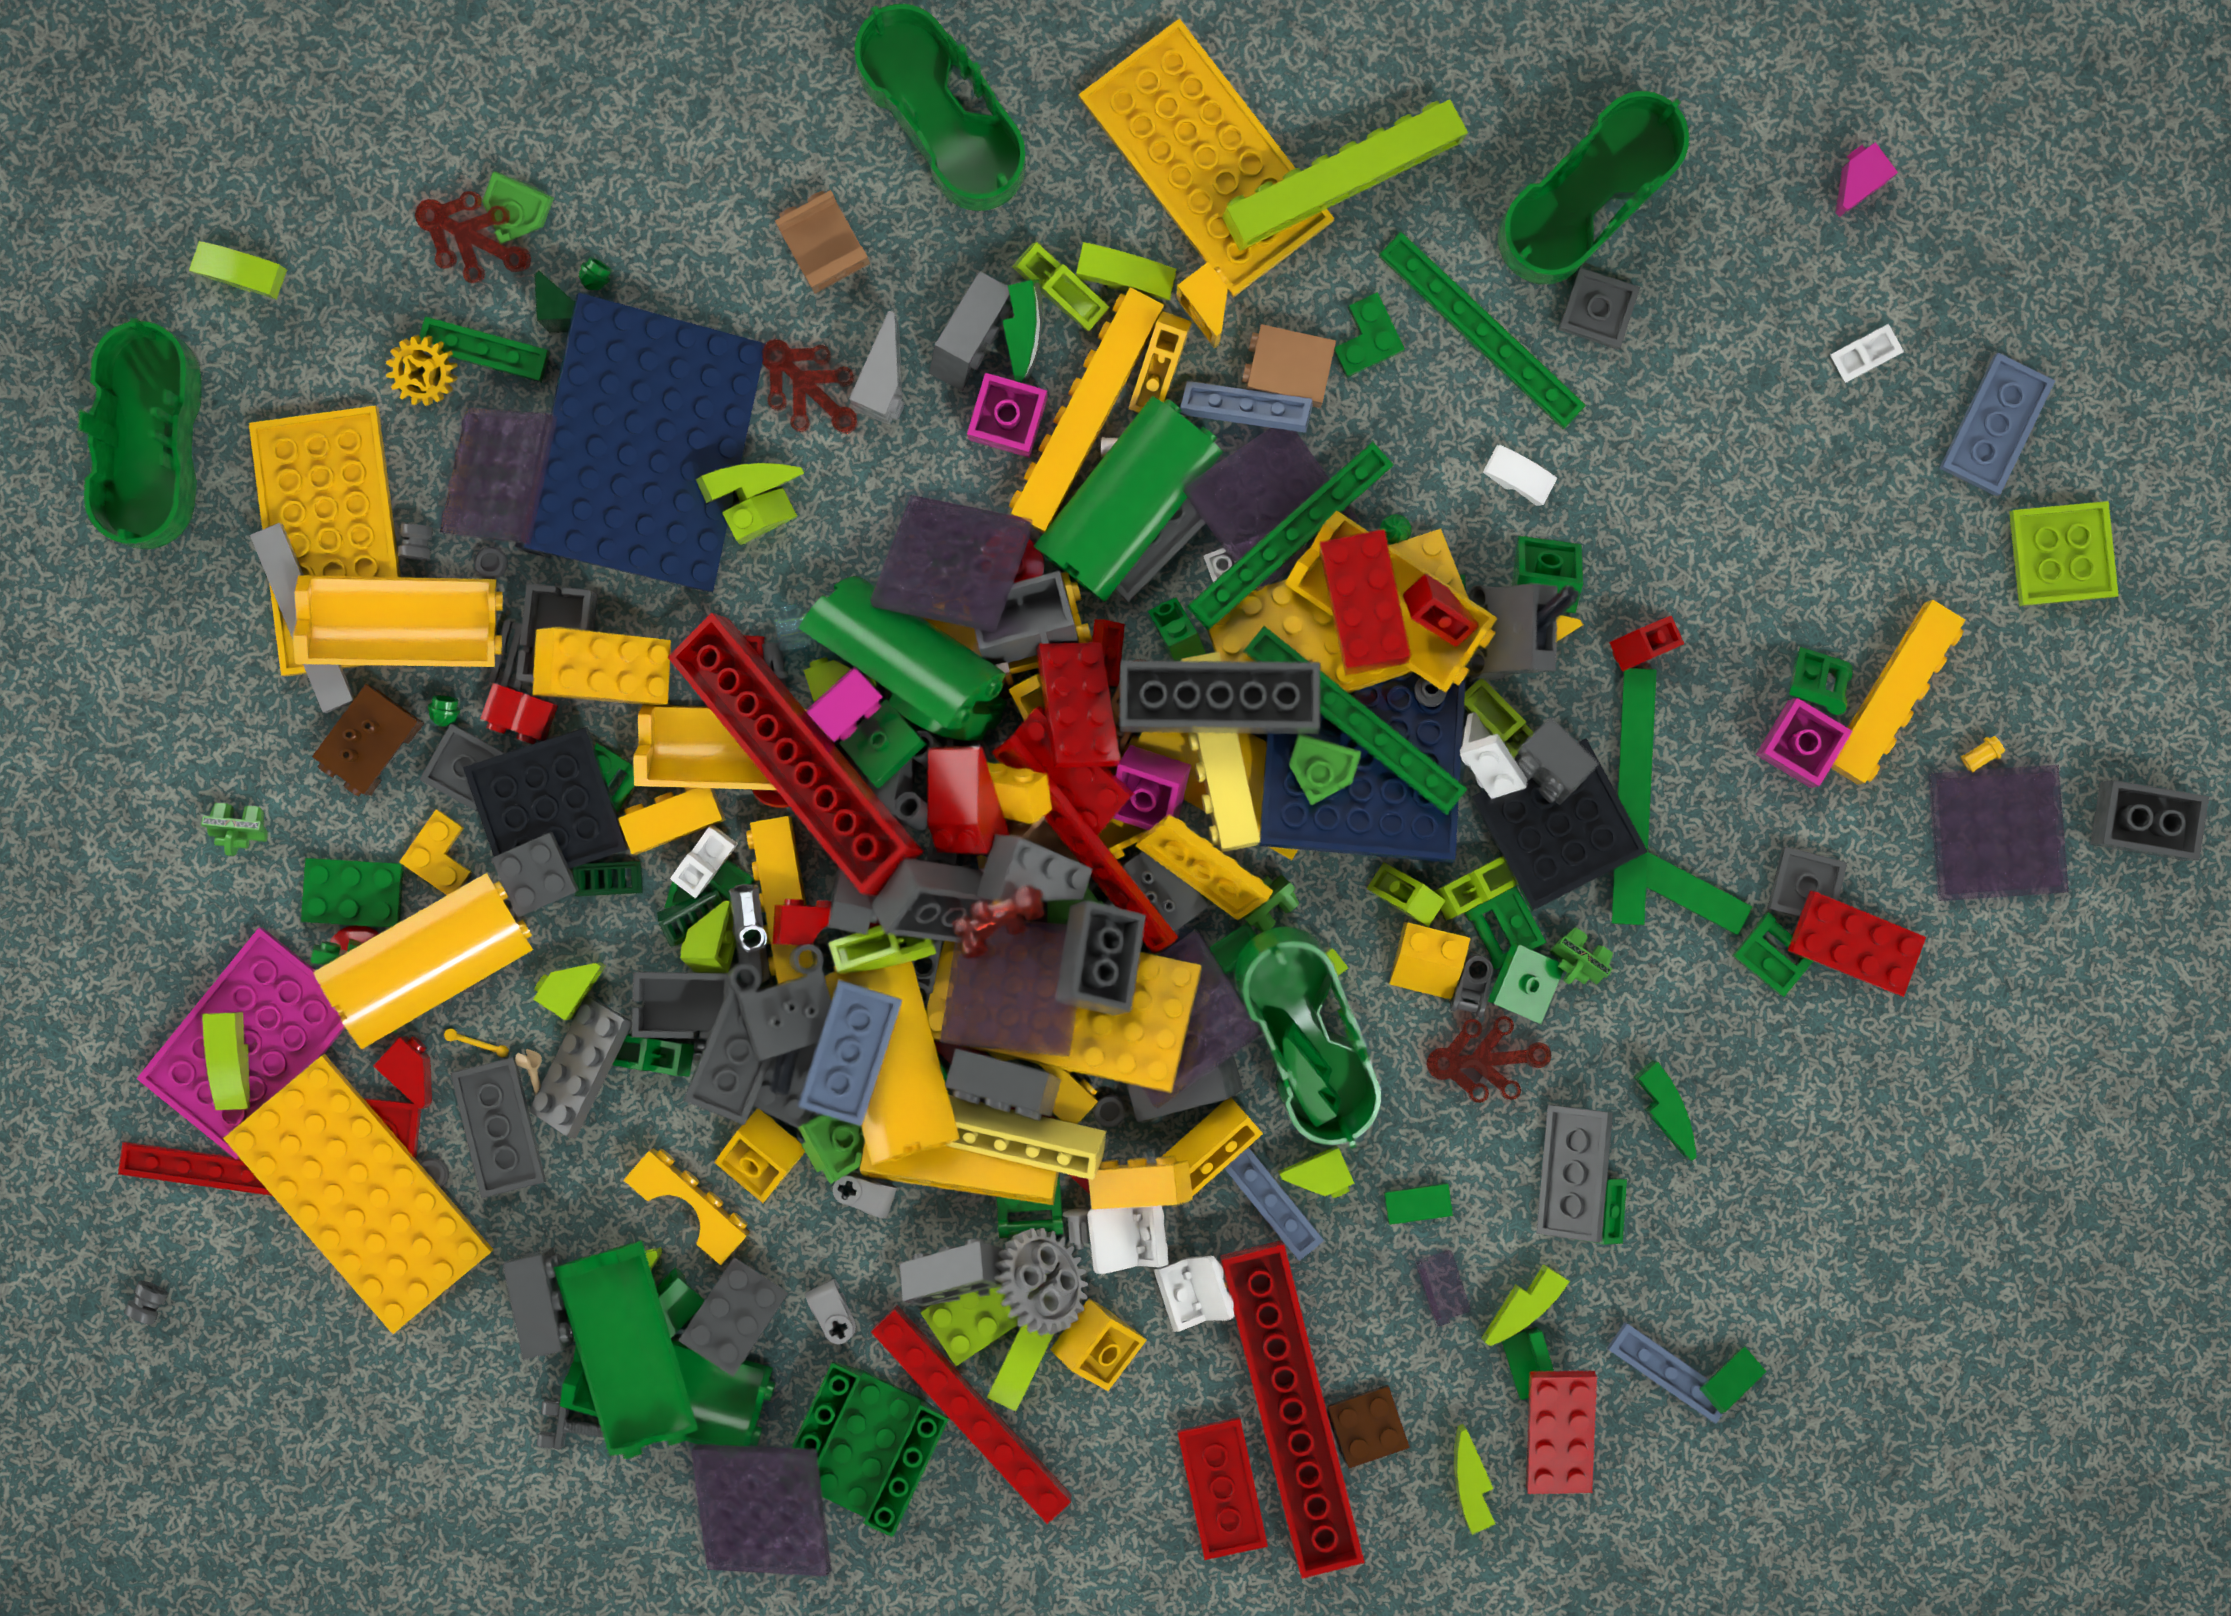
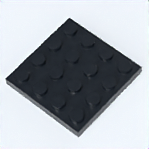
[463,727,629,869]
[1471,738,1648,911]

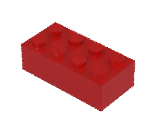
[1319,529,1411,676]

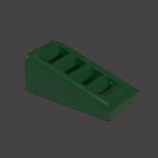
[573,861,643,897]
[657,887,723,948]

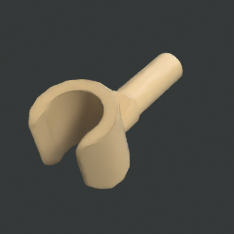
[515,1049,542,1095]

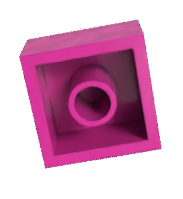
[967,373,1048,458]
[807,666,882,742]
[1755,698,1853,788]
[1113,745,1191,830]

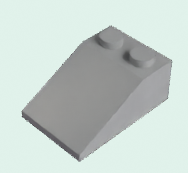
[849,311,905,425]

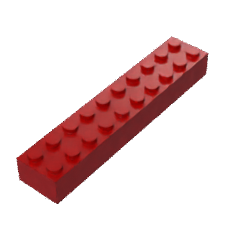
[668,613,923,896]
[1220,1240,1365,1579]

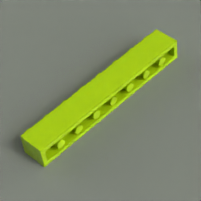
[1222,99,1468,251]

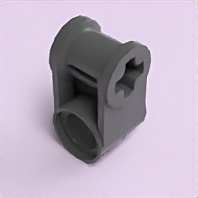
[1450,954,1493,1018]

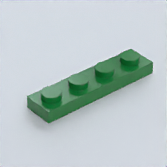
[419,316,550,383]

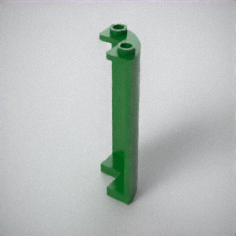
[1034,396,1223,602]
[798,576,1006,729]
[553,1241,698,1459]
[559,1340,776,1458]

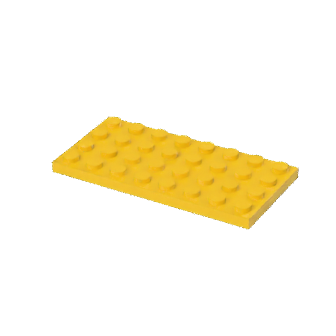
[1078,18,1335,298]
[249,405,401,677]
[1207,529,1483,693]
[926,918,1202,1093]
[223,1054,494,1334]

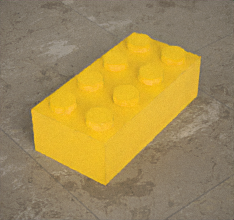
[533,628,671,705]

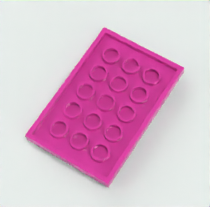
[136,927,345,1159]

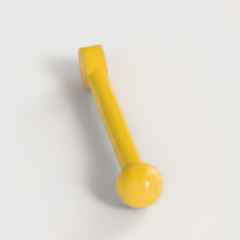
[444,1028,509,1058]

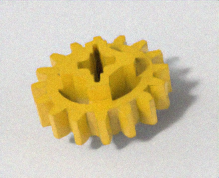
[386,335,458,406]

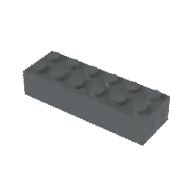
[1120,661,1320,734]

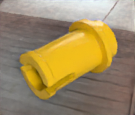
[1960,736,2005,773]

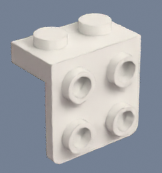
[1460,712,1527,799]
[1087,1206,1169,1274]
[1154,1256,1234,1332]

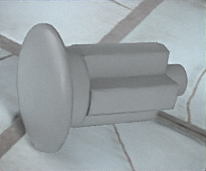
[1063,1208,1089,1250]

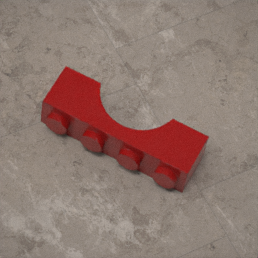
[772,899,881,945]

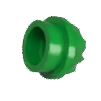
[579,257,612,290]
[1379,514,1412,545]
[428,695,461,727]

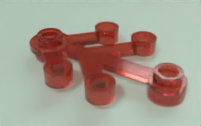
[415,191,531,283]
[762,339,858,434]
[952,886,1045,959]
[1426,1016,1552,1103]

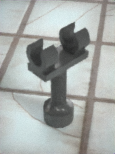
[536,1399,603,1450]

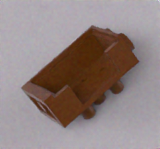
[312,684,425,797]

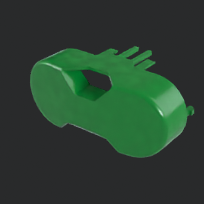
[854,4,1026,211]
[1497,91,1689,284]
[78,318,201,549]
[1235,927,1381,1149]

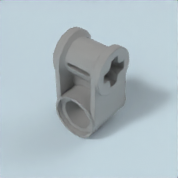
[832,1172,897,1219]
[805,1279,856,1344]

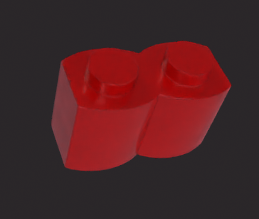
[480,683,558,744]

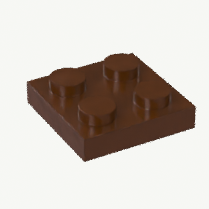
[1327,1385,1410,1469]

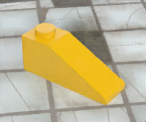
[1128,311,1192,413]

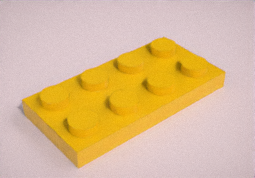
[1136,815,1273,920]

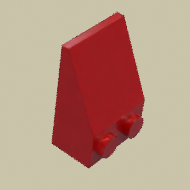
[928,747,1010,854]

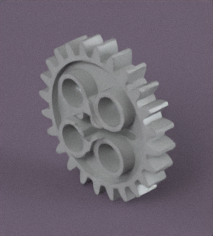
[995,1228,1088,1335]

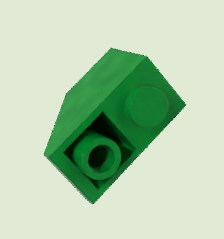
[1148,597,1206,661]

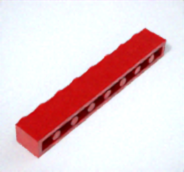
[871,1305,1072,1524]

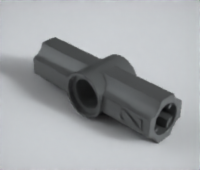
[729,884,770,984]

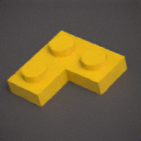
[399,809,472,895]

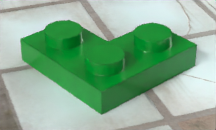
[1334,292,1405,378]

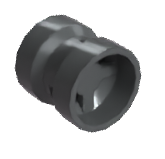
[397,524,433,560]
[124,1281,169,1325]

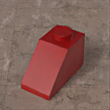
[1403,573,1479,647]
[1609,615,1684,671]
[373,1036,432,1109]

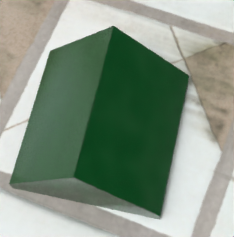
[534,270,575,333]

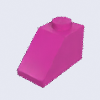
[1836,142,1898,217]

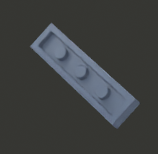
[1180,381,1313,433]
[1224,1147,1324,1261]
[1607,1322,1723,1424]

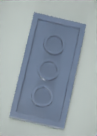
[1939,353,2055,496]
[798,980,902,1126]

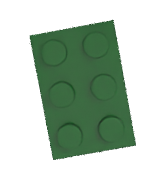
[301,858,404,927]

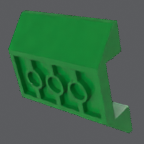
[775,1362,949,1538]

